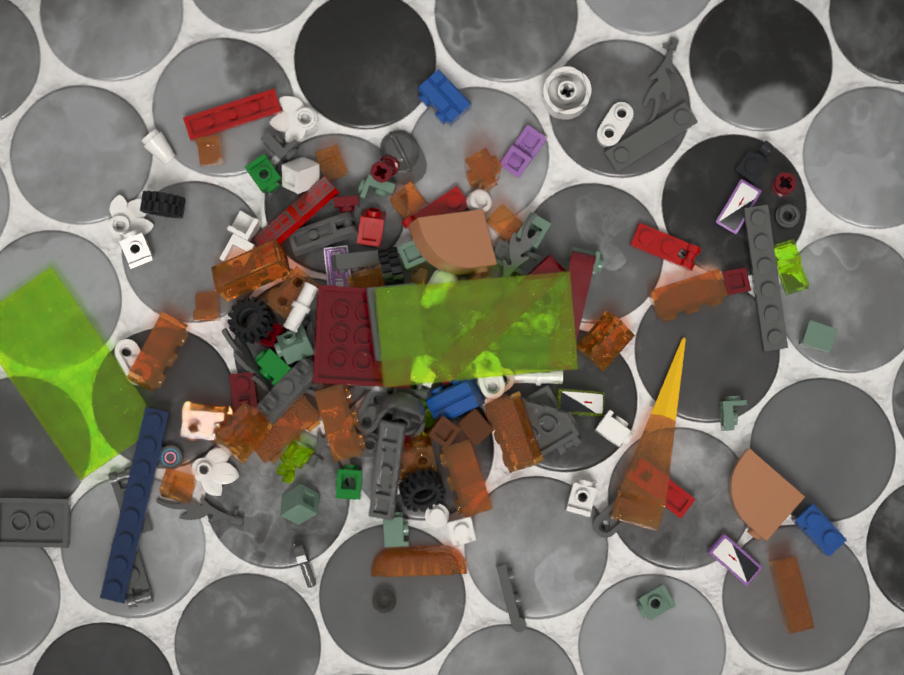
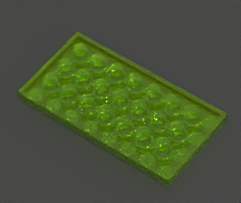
[0,267,149,481]
[375,271,578,387]

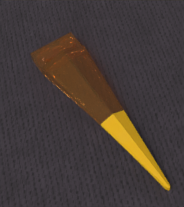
[611,337,686,531]

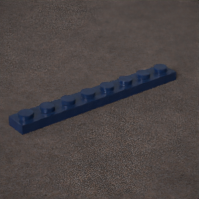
[100,407,170,604]

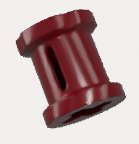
[371,155,400,183]
[771,172,796,197]

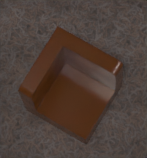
[457,409,494,445]
[423,414,461,449]

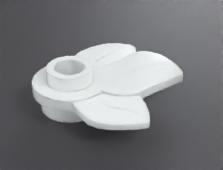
[270,96,317,143]
[108,195,154,238]
[191,448,239,496]

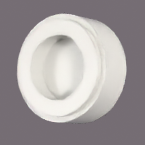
[466,189,491,212]

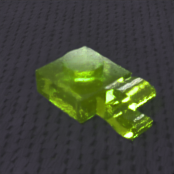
[276,439,315,484]

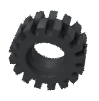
[140,191,186,218]
[378,247,405,286]
[227,296,275,344]
[399,468,446,512]

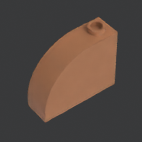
[409,209,497,276]
[728,448,805,541]

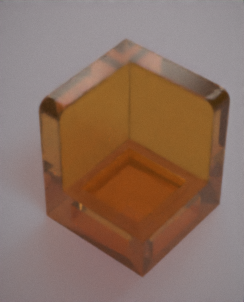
[195,135,225,167]
[314,144,348,181]
[389,182,426,220]
[486,204,523,242]
[346,268,385,288]
[193,290,221,322]
[159,468,197,504]

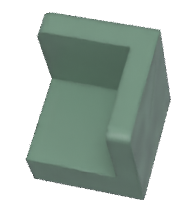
[397,240,429,272]
[799,321,838,353]
[280,484,319,525]

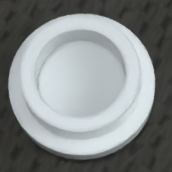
[425,504,449,528]

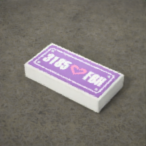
[324,245,352,287]

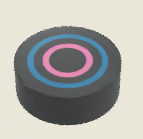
[159,445,184,470]

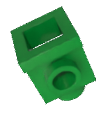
[245,154,282,194]
[255,349,292,386]
[336,465,363,500]

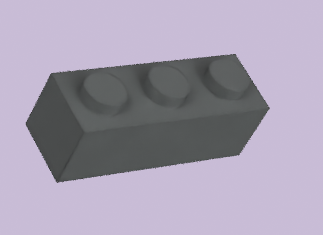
[330,250,380,273]

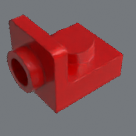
[357,207,386,247]

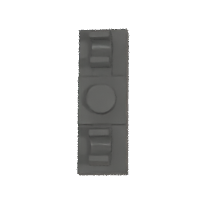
[255,357,313,425]

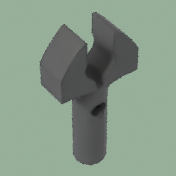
[293,542,316,588]

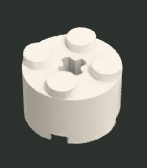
[542,66,591,120]

